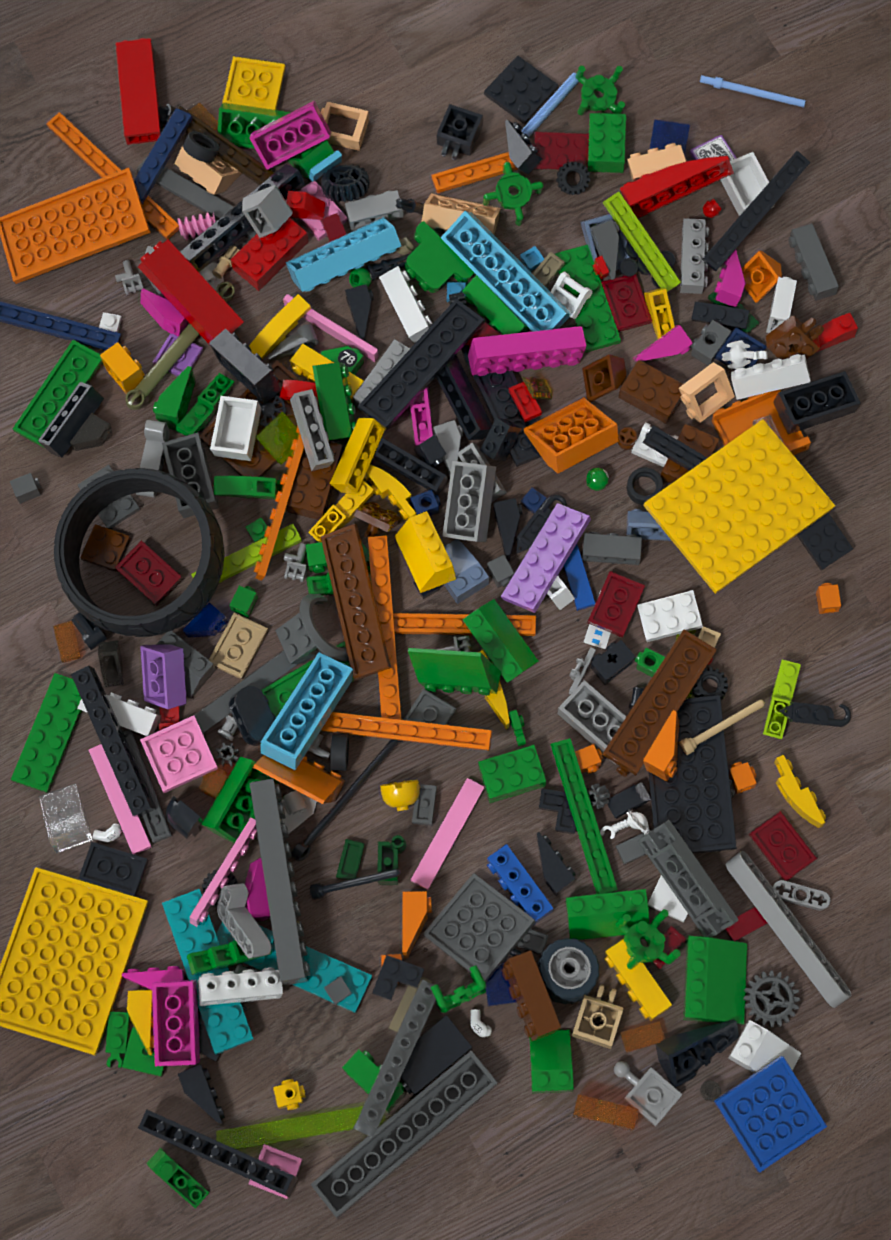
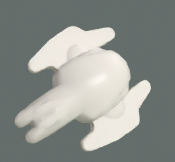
[722,340,768,369]
[600,811,650,839]

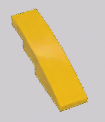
[249,294,311,360]
[478,650,510,729]

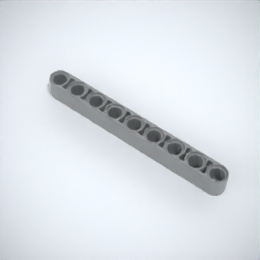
[726,851,851,1008]

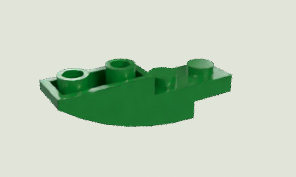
[176,373,235,436]
[214,476,283,500]

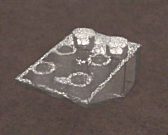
[39,784,93,853]

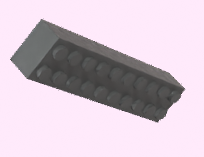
[250,779,311,986]
[310,1051,497,1219]

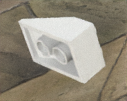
[728,1020,801,1074]

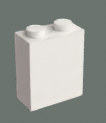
[766,277,797,333]

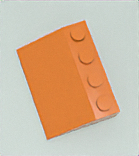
[524,398,619,474]
[253,755,345,804]

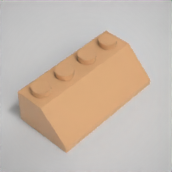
[422,193,501,235]

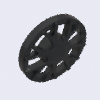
[255,395,286,427]

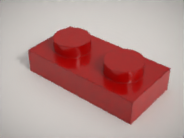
[509,382,542,422]

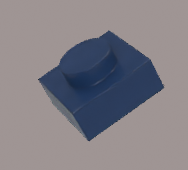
[520,488,546,513]

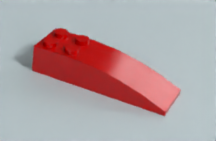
[620,156,734,219]

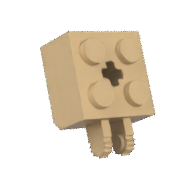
[572,985,623,1049]

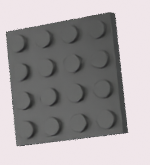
[423,873,535,983]

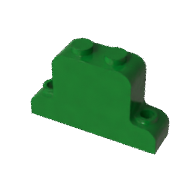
[405,221,475,293]

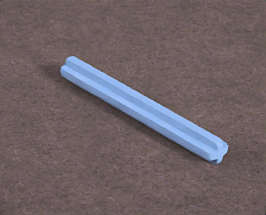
[522,73,579,137]

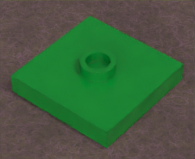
[122,1027,165,1077]

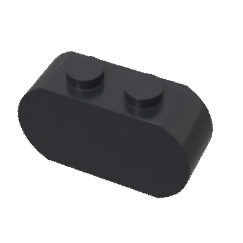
[228,686,276,746]

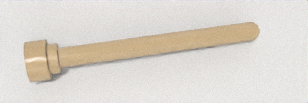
[679,700,765,755]

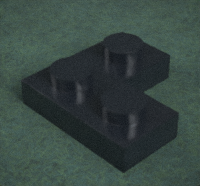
[538,789,576,834]
[372,955,424,1001]

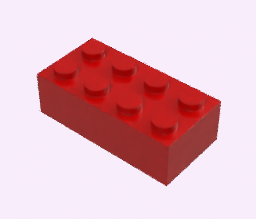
[230,218,309,291]

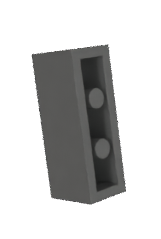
[582,532,642,565]

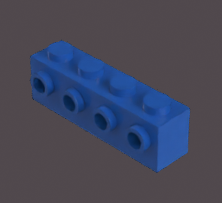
[487,844,554,925]

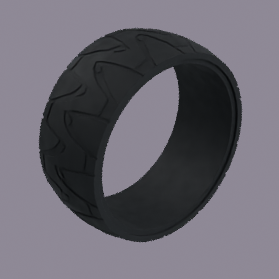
[54,468,225,637]

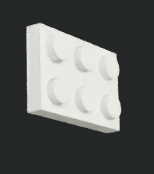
[637,590,703,642]

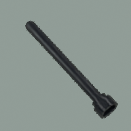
[310,869,401,900]

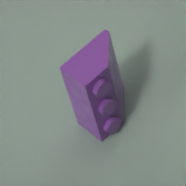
[140,644,186,709]

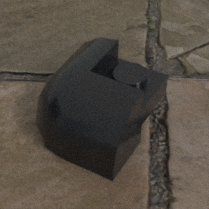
[166,796,203,839]

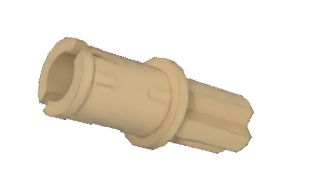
[212,246,239,279]

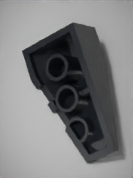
[655,1019,739,1088]

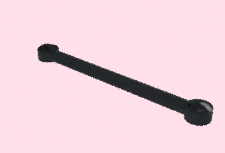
[291,739,404,861]

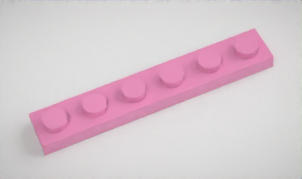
[190,818,257,927]

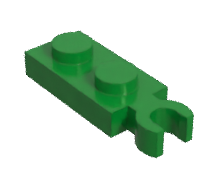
[105,1012,130,1068]

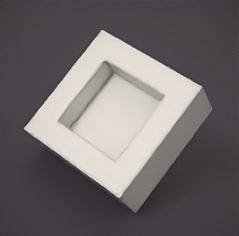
[99,312,122,333]

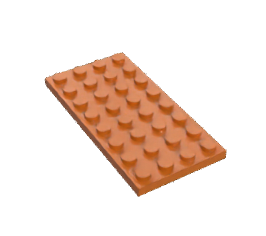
[0,168,150,284]

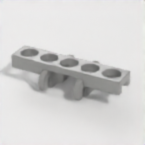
[569,647,596,694]

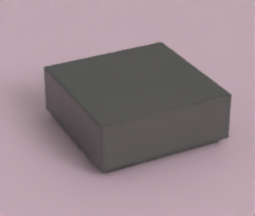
[324,976,352,1005]

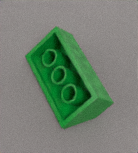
[218,103,291,149]
[312,362,357,441]
[462,599,539,684]
[201,757,278,844]
[565,889,649,940]

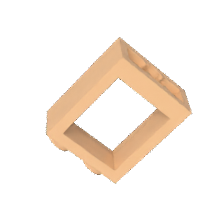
[321,102,369,151]
[679,362,735,422]

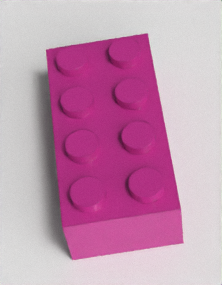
[249,100,331,170]
[152,980,200,1066]

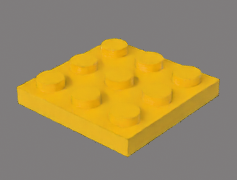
[222,57,286,110]

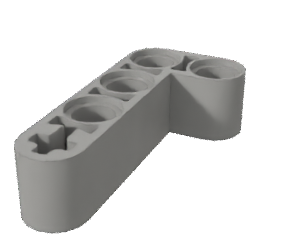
[136,420,169,498]
[217,883,271,958]

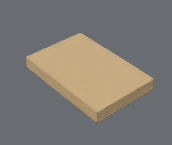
[209,613,268,680]

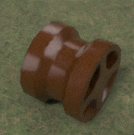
[618,427,637,450]

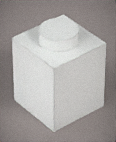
[547,576,575,610]

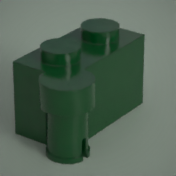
[377,835,407,885]

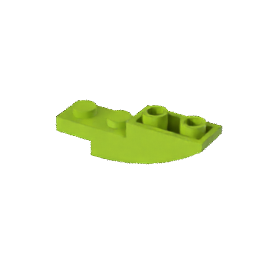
[763,660,801,739]

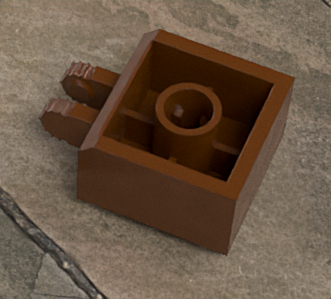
[766,316,824,360]

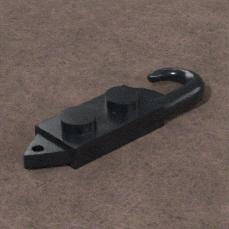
[516,494,567,554]
[779,702,851,727]

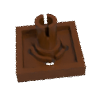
[354,502,401,538]

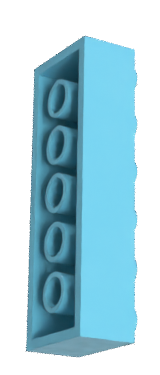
[286,217,401,292]
[261,652,353,770]

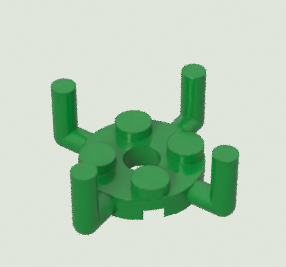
[575,65,625,115]
[483,162,544,226]
[615,909,681,969]
[430,965,486,1013]

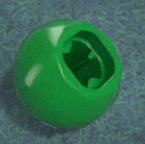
[349,267,372,288]
[586,467,609,491]

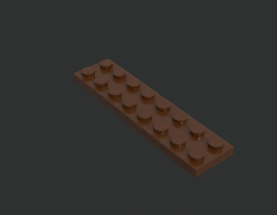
[321,524,391,680]
[602,630,717,775]

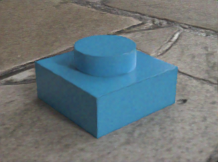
[520,246,544,271]
[447,282,465,302]

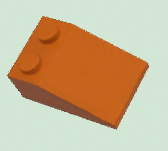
[643,710,679,781]
[402,892,432,958]

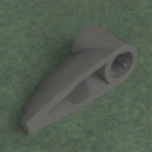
[268,324,318,362]

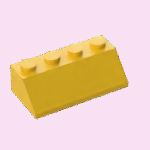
[395,511,456,593]

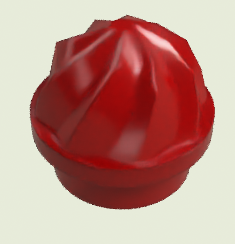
[703,199,722,218]

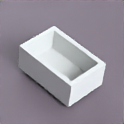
[721,152,775,216]
[210,396,261,461]

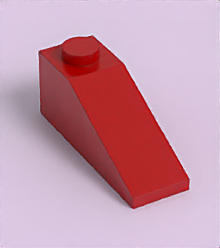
[817,313,858,352]

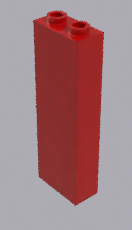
[115,38,162,145]
[138,239,244,345]

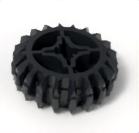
[321,164,370,203]

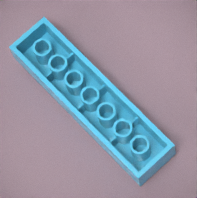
[441,211,572,332]

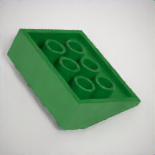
[408,648,501,696]
[683,936,747,1025]

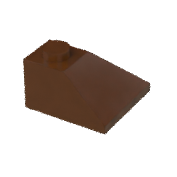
[582,354,627,402]

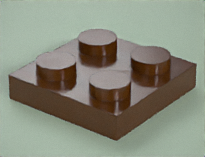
[80,524,131,572]

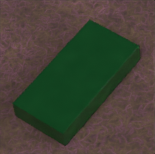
[336,839,365,880]

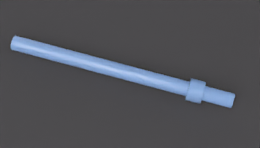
[700,75,806,108]

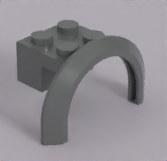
[275,594,349,664]

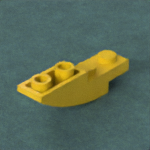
[364,465,416,520]
[308,480,375,542]
[774,755,826,828]

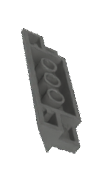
[637,820,739,938]

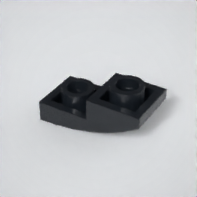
[607,782,651,819]

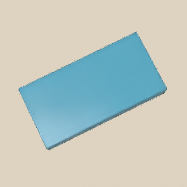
[309,150,342,182]

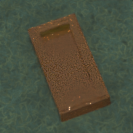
[53,621,81,663]
[620,1021,665,1053]

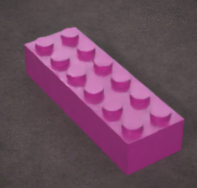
[468,326,586,376]

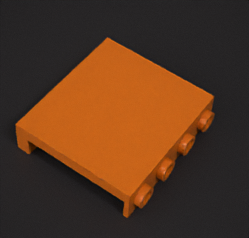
[712,389,811,455]

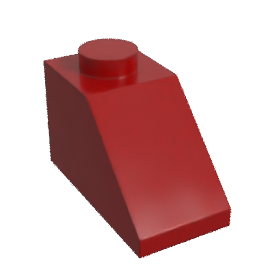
[287,191,326,220]

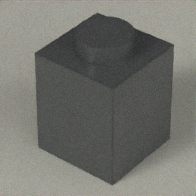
[10,473,41,504]
[487,555,515,588]

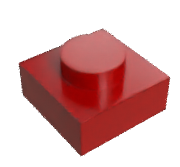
[593,256,609,279]

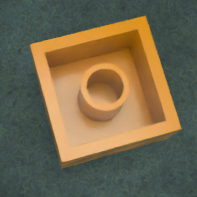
[100,342,145,394]

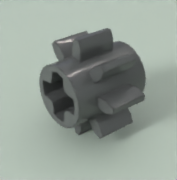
[215,743,239,767]
[587,783,610,809]

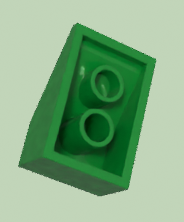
[153,366,196,430]
[529,1030,574,1094]

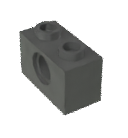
[691,320,731,366]

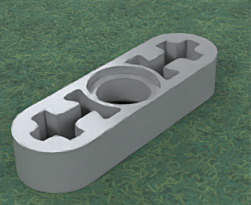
[773,880,830,911]

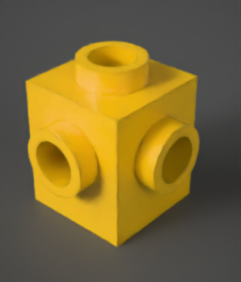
[273,1079,306,1110]

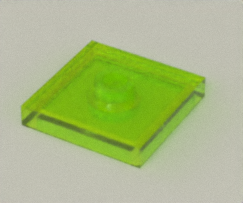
[256,412,298,465]

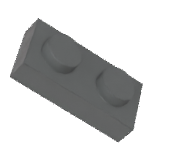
[412,784,437,826]

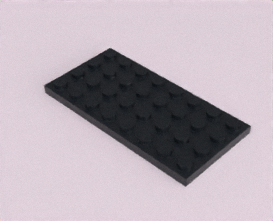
[649,695,737,854]

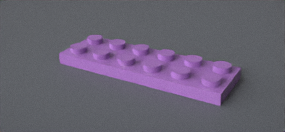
[501,503,591,613]

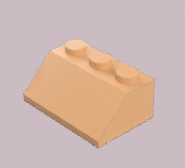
[627,143,686,182]
[174,146,242,195]

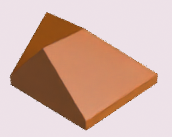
[741,250,782,303]

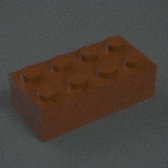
[286,442,343,520]
[502,951,561,1042]

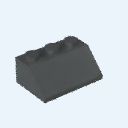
[156,631,216,699]

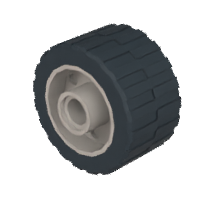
[537,938,600,1004]

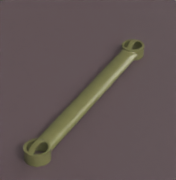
[126,282,235,410]

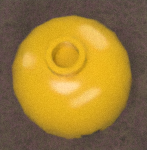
[380,780,420,811]

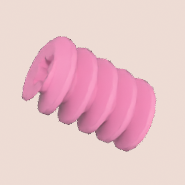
[178,212,216,241]

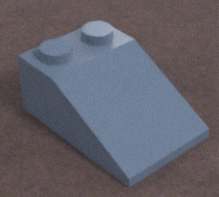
[581,214,631,270]
[444,539,489,604]

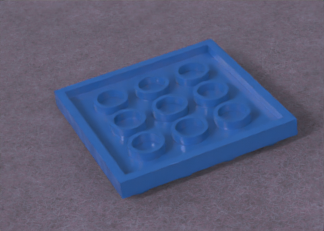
[714,1056,827,1173]

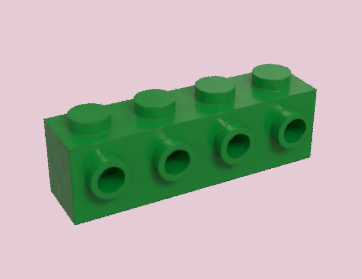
[462,275,530,335]

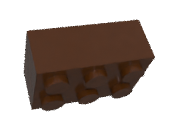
[619,360,683,424]
[661,424,719,484]

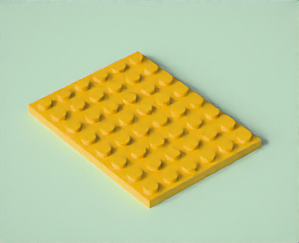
[643,419,835,594]
[0,867,148,1056]

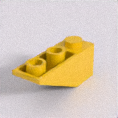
[127,990,154,1055]

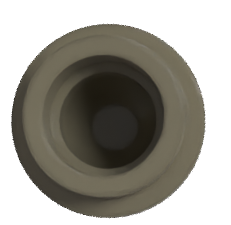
[397,236,415,255]

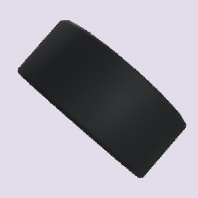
[183,131,220,163]
[627,467,663,505]
[330,733,349,771]

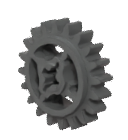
[743,970,800,1028]

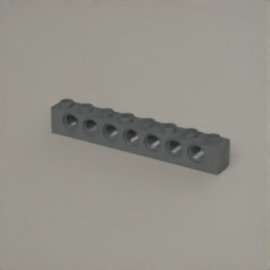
[353,979,441,1137]

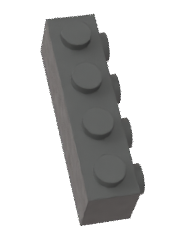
[788,224,839,301]

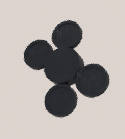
[619,242,675,288]

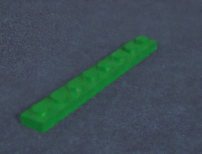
[550,738,618,894]

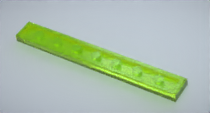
[216,1106,381,1149]

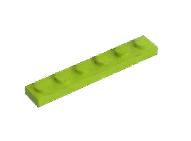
[603,192,681,292]
[191,524,302,583]

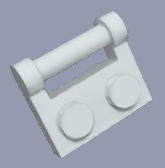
[551,272,592,319]
[631,422,678,467]

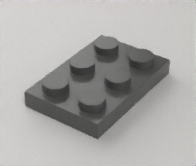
[78,465,140,529]

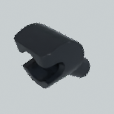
[158,104,176,125]

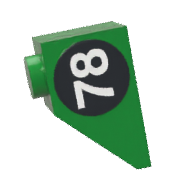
[320,346,364,375]

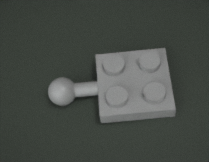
[614,1061,682,1127]

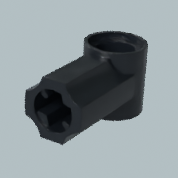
[71,612,107,651]

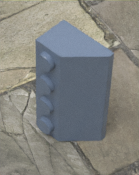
[626,509,672,541]

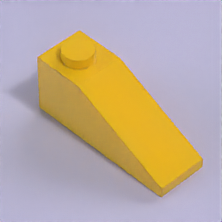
[644,288,675,339]

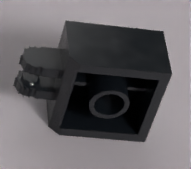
[436,104,483,160]

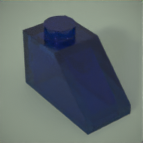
[183,602,228,638]

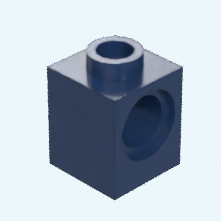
[411,490,441,516]

